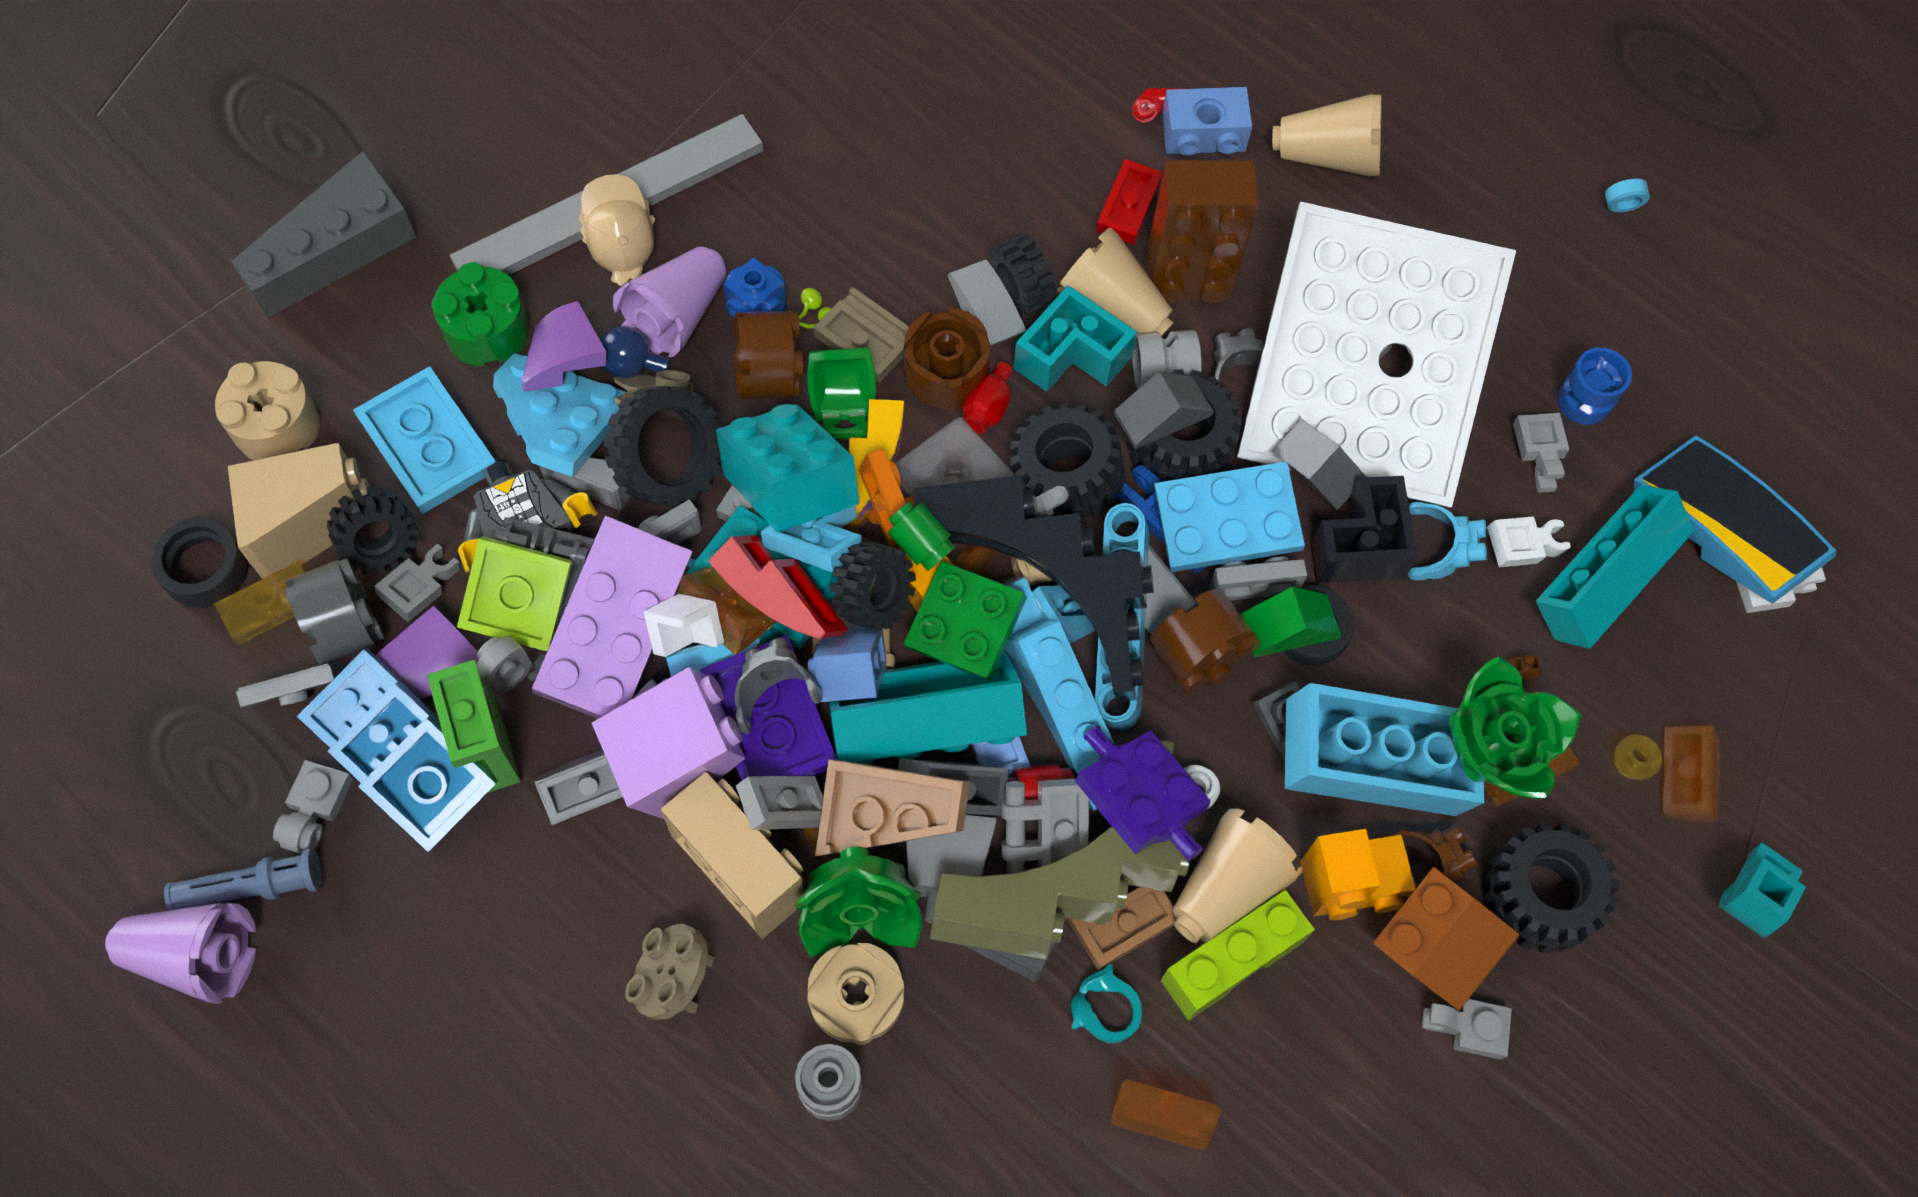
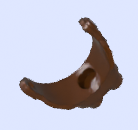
[1377,824,1478,883]

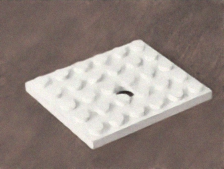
[1236,202,1516,508]

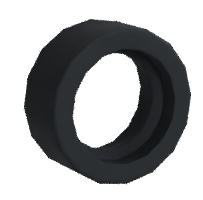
[150,517,248,608]

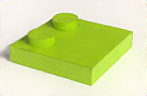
[457,536,573,651]

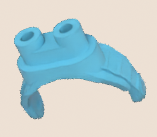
[1408,502,1487,580]

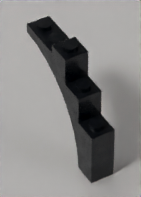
[913,475,1154,702]

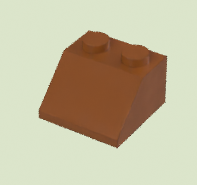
[1373,867,1520,1011]

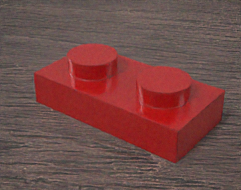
[1096,159,1163,245]

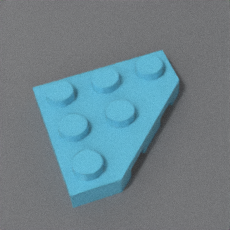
[493,353,626,477]

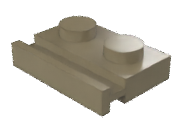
[813,287,909,383]

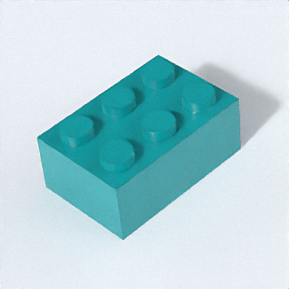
[716,404,859,532]

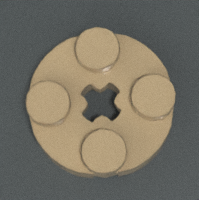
[808,943,904,1045]

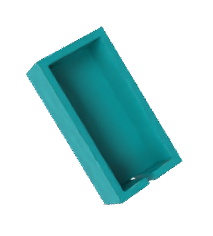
[828,652,1027,765]

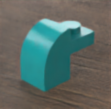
[1719,842,1806,938]

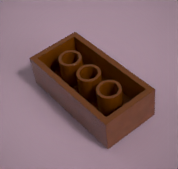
[1145,160,1259,303]

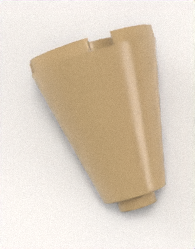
[1272,94,1381,177]
[1056,228,1174,337]
[1173,809,1303,943]

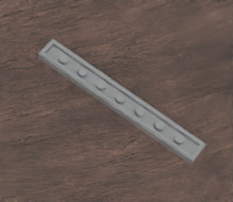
[450,114,763,275]

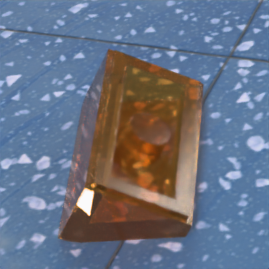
[677,566,777,654]
[1663,726,1719,823]
[1111,1079,1221,1150]

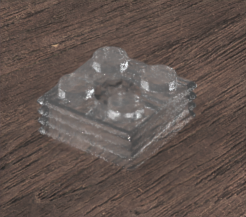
[895,417,1014,496]

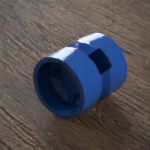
[1557,347,1632,425]

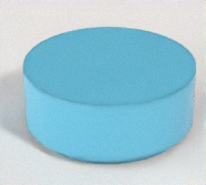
[1605,179,1650,212]

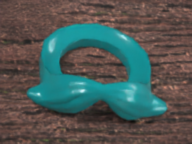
[1071,964,1142,1043]

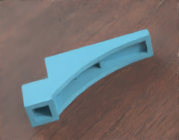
[999,577,1114,810]

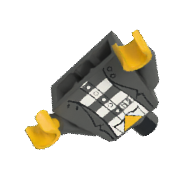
[458,461,597,572]

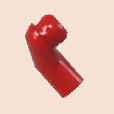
[1132,88,1186,123]

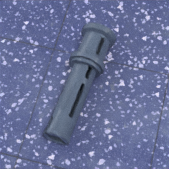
[164,848,322,911]

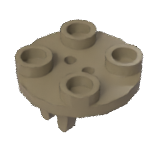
[625,924,715,1021]

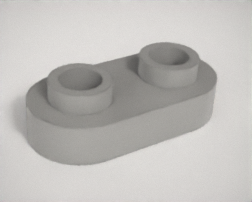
[477,636,532,695]

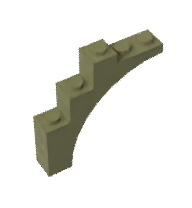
[930,740,1189,960]

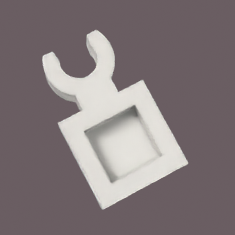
[1487,517,1571,567]

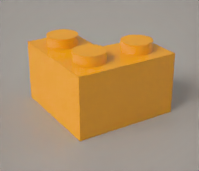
[1300,829,1416,920]

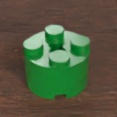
[431,262,529,366]

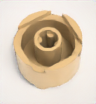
[215,361,320,460]

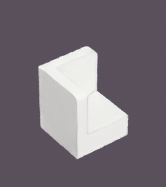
[643,594,724,657]

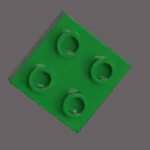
[903,560,1027,682]

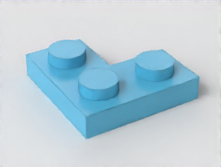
[761,506,861,572]

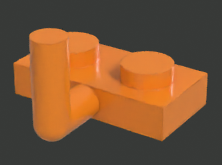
[858,449,914,548]

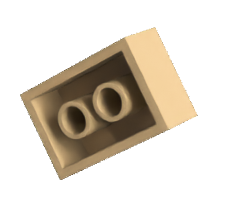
[660,772,806,939]

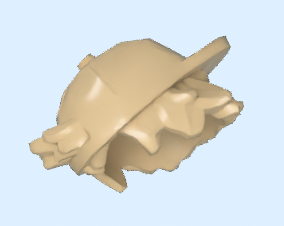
[579,174,655,286]

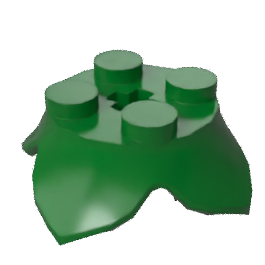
[1449,656,1581,799]
[794,846,922,957]

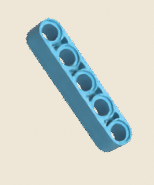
[1095,503,1150,731]

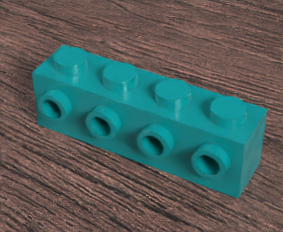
[1536,485,1694,649]

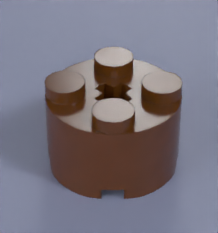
[904,308,990,412]
[734,311,803,399]
[1150,589,1261,694]

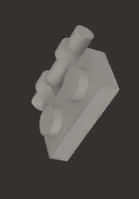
[1001,778,1089,874]

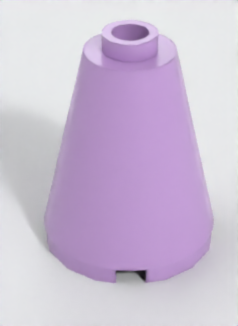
[613,246,726,357]
[105,903,256,1004]

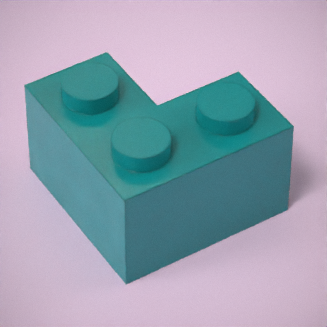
[1013,285,1137,392]

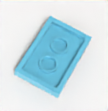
[353,366,496,514]
[1154,461,1305,572]

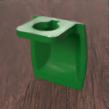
[807,347,876,439]

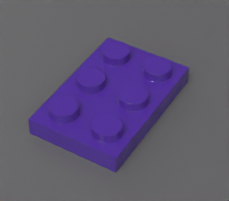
[700,635,837,781]

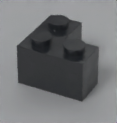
[1312,475,1418,583]

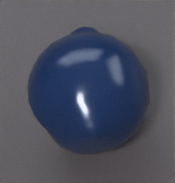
[599,326,670,378]

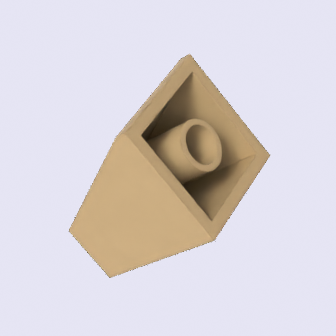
[228,443,370,584]

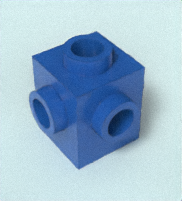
[723,257,787,318]

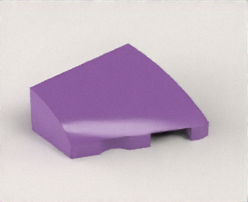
[521,301,606,392]
[375,606,479,701]

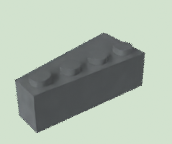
[231,151,416,319]

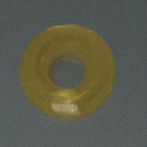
[1614,734,1662,780]

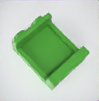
[427,660,521,793]

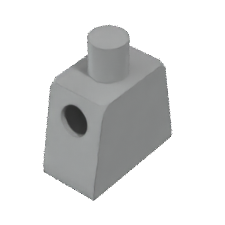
[906,815,996,924]

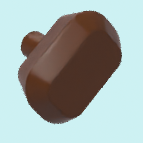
[1506,654,1542,681]

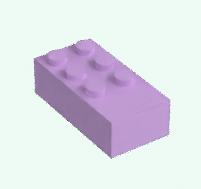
[532,516,692,719]

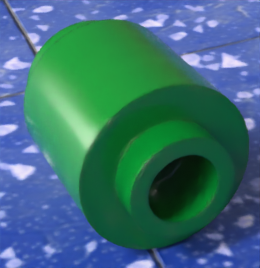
[888,501,955,571]

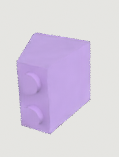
[592,666,745,819]

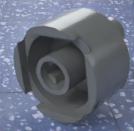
[285,558,385,665]

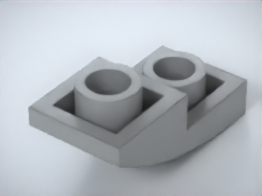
[947,260,1027,347]

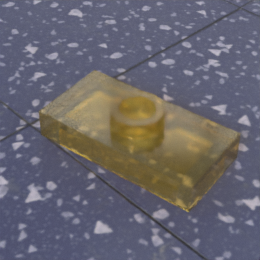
[214,561,305,646]

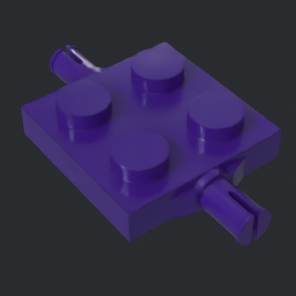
[1075,725,1211,862]

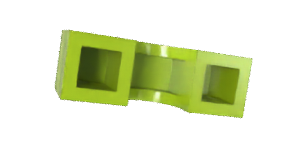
[1161,889,1315,1021]

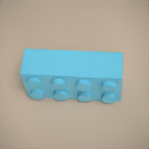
[1285,683,1484,816]

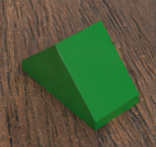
[1241,587,1341,658]

